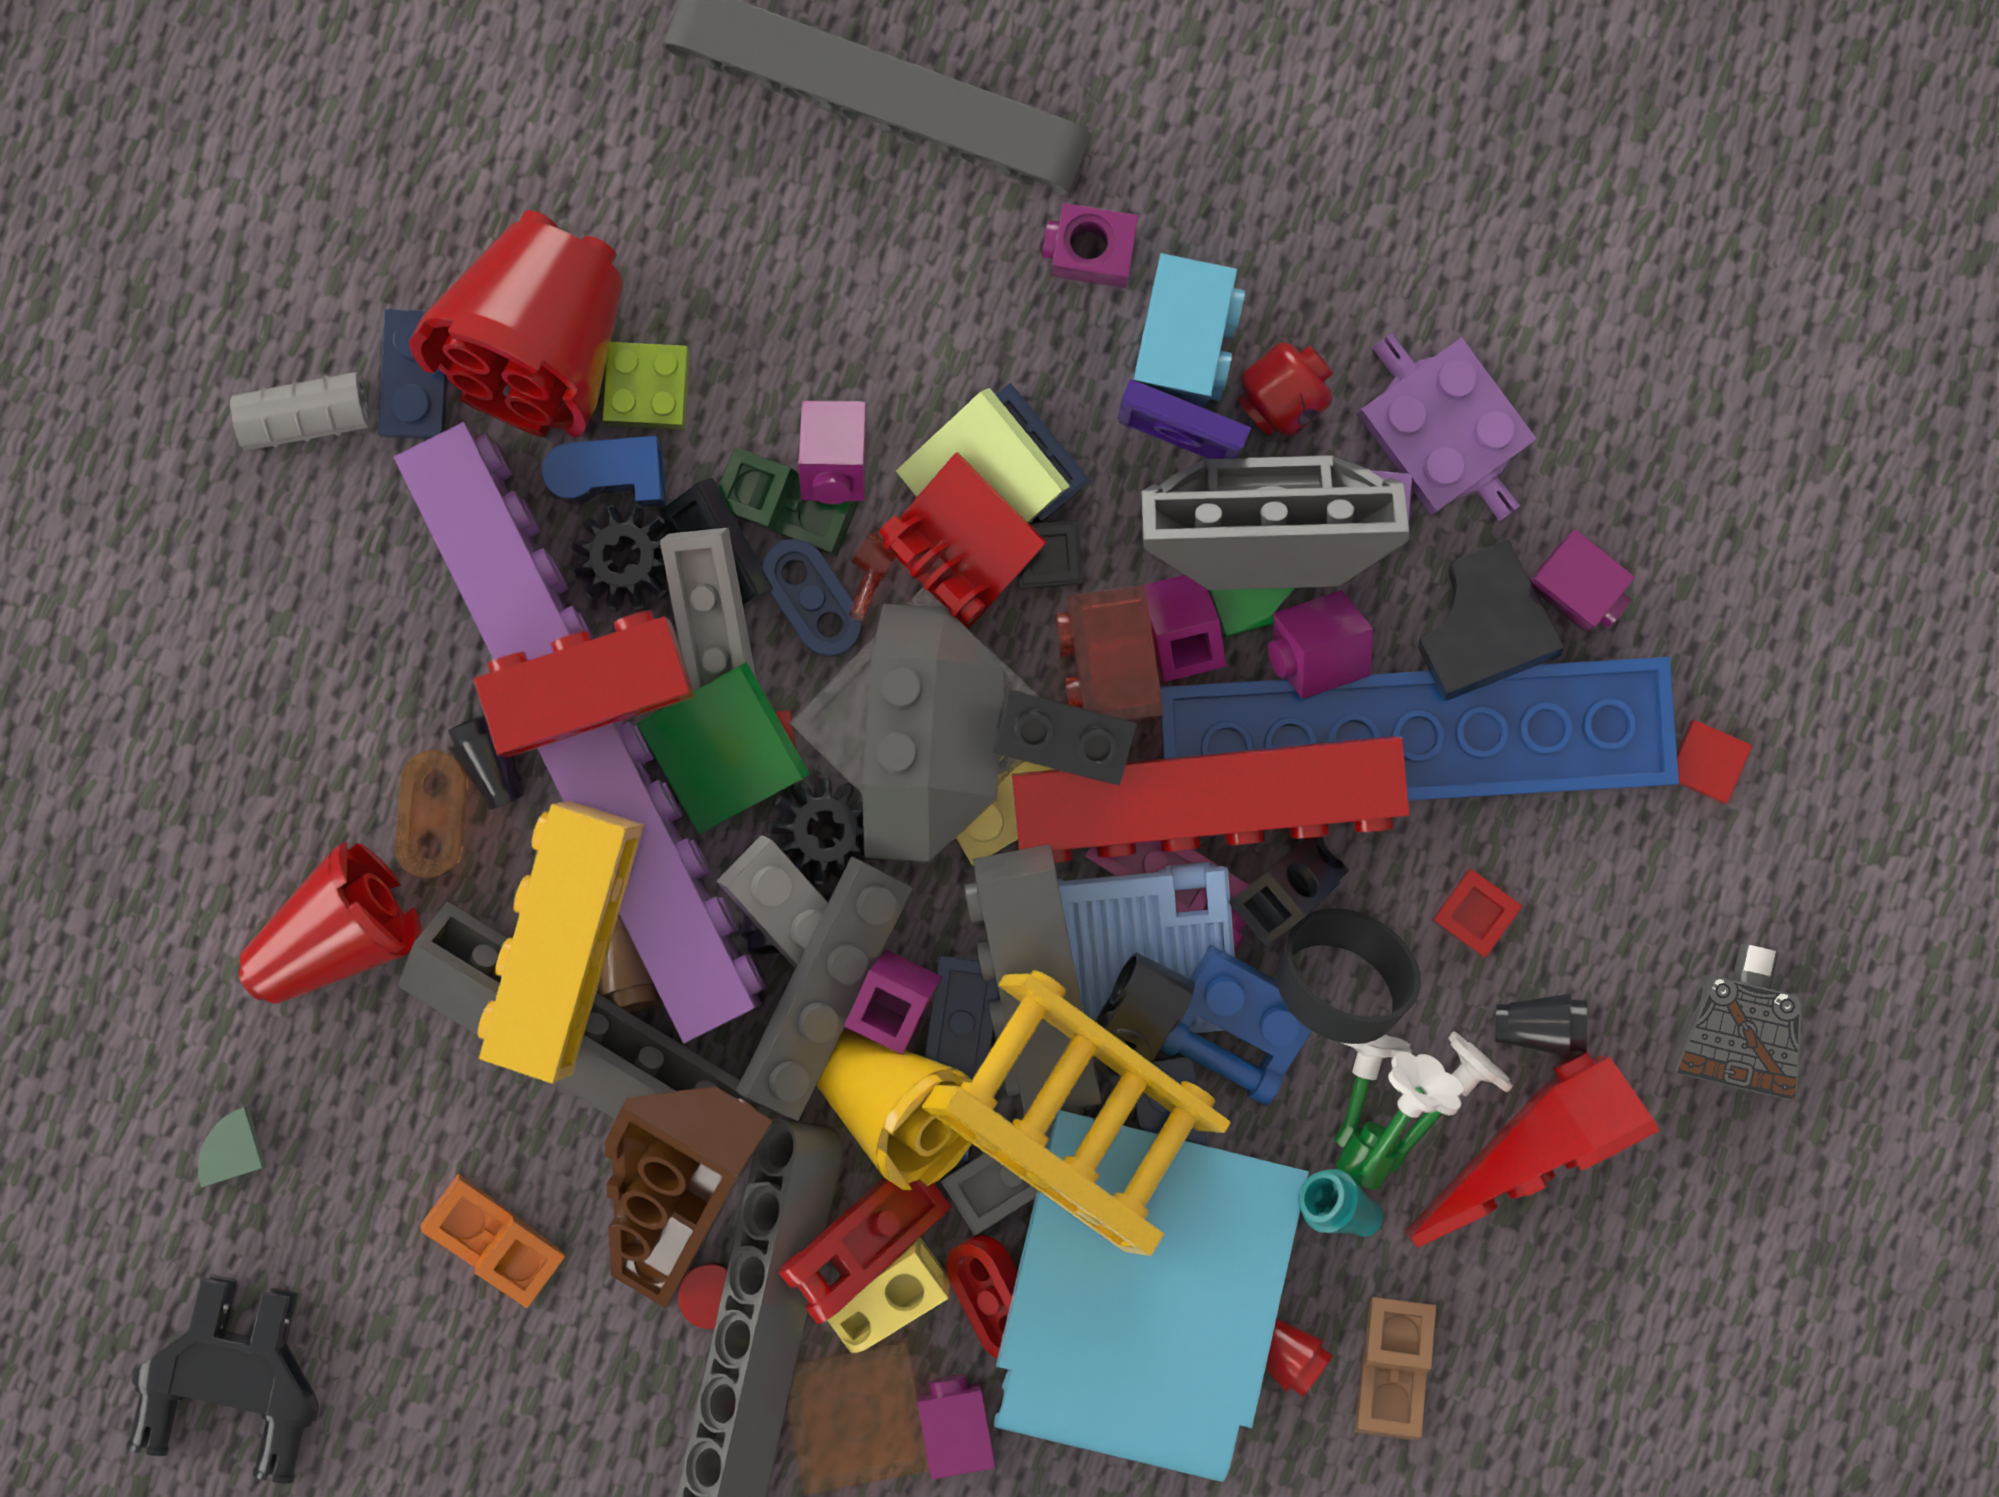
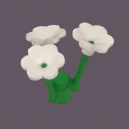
[1334,1031,1513,1190]

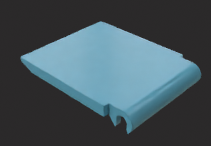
[994,1110,1309,1482]

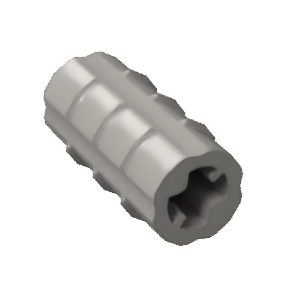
[230,372,371,451]

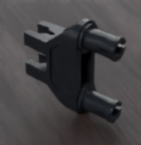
[126,1274,319,1484]

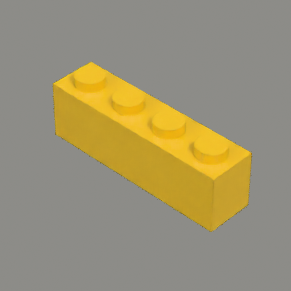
[478,801,645,1084]

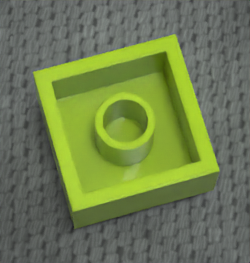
[603,342,690,430]

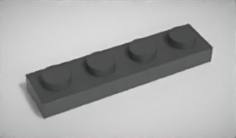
[736,857,913,1121]

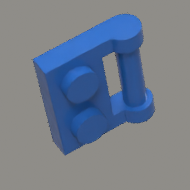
[1159,945,1312,1106]

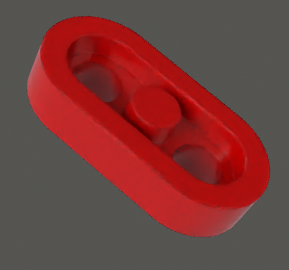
[946,1234,1018,1359]

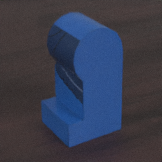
[542,436,666,507]

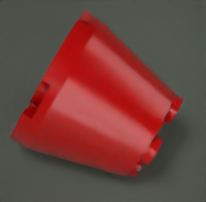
[409,210,623,438]

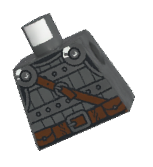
[1664,944,1802,1102]

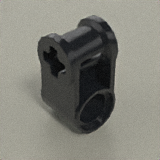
[1094,952,1195,1084]

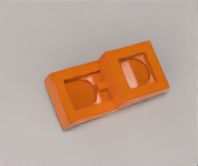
[420,1174,566,1308]

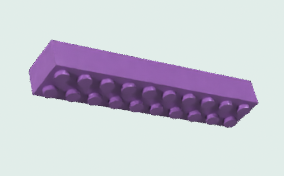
[394,422,768,1044]

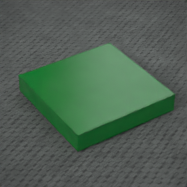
[636,662,810,834]

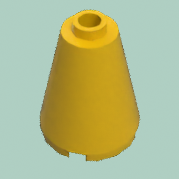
[816,1029,972,1190]

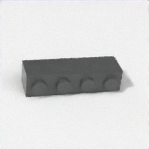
[964,844,1101,1115]

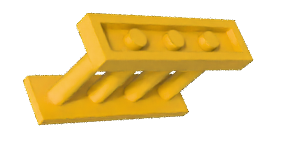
[922,971,1231,1256]

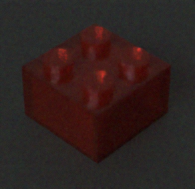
[1055,585,1164,725]

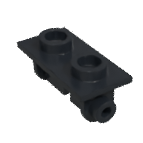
[993,689,1137,786]

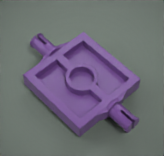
[1357,333,1537,522]

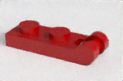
[778,1177,952,1324]

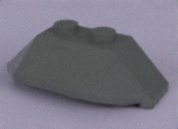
[1141,455,1409,590]
[862,604,1005,863]

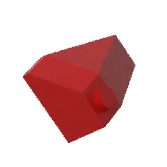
[1405,1051,1660,1248]

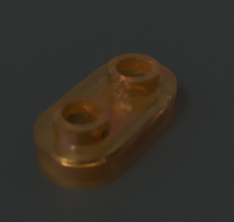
[395,750,469,878]

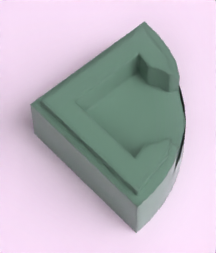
[198,1106,266,1188]

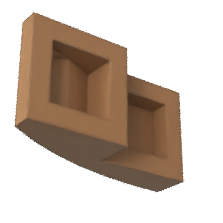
[1354,1297,1436,1441]

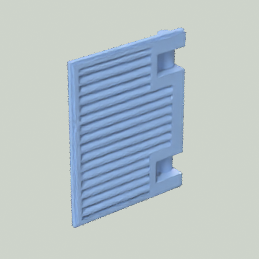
[1057,862,1235,1033]

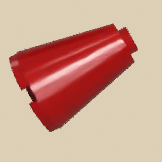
[238,842,422,1004]

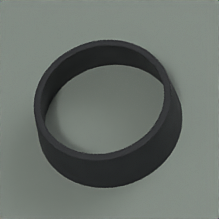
[1277,908,1421,1044]

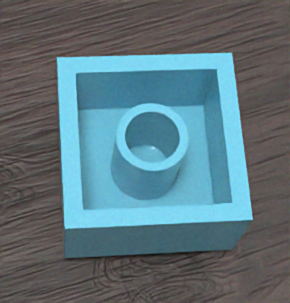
[1133,253,1245,409]

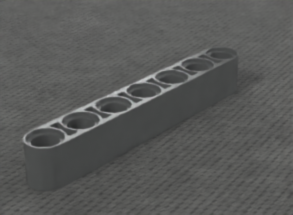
[662,0,1092,196]
[676,1119,842,1497]

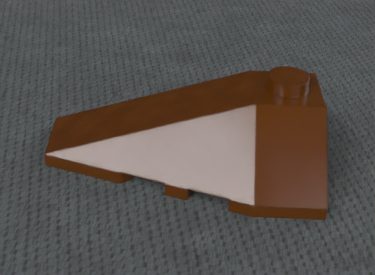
[605,1086,772,1308]

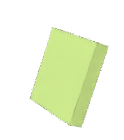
[896,388,1070,523]

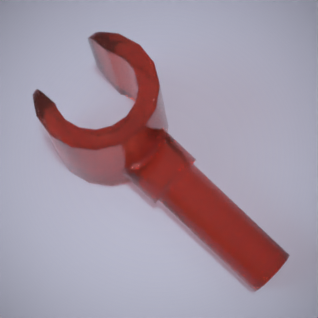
[849,532,897,621]

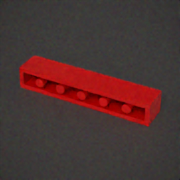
[1012,736,1410,863]

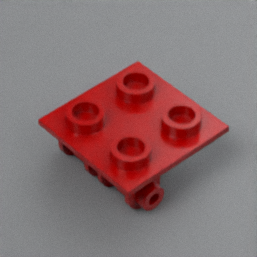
[878,452,1047,630]

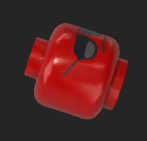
[1237,342,1334,437]

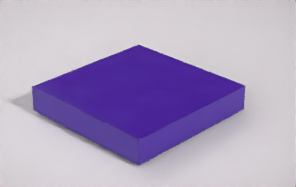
[1117,379,1251,459]

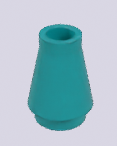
[1299,1169,1383,1237]

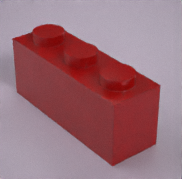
[473,611,695,758]

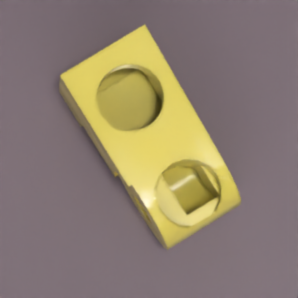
[827,1237,949,1353]

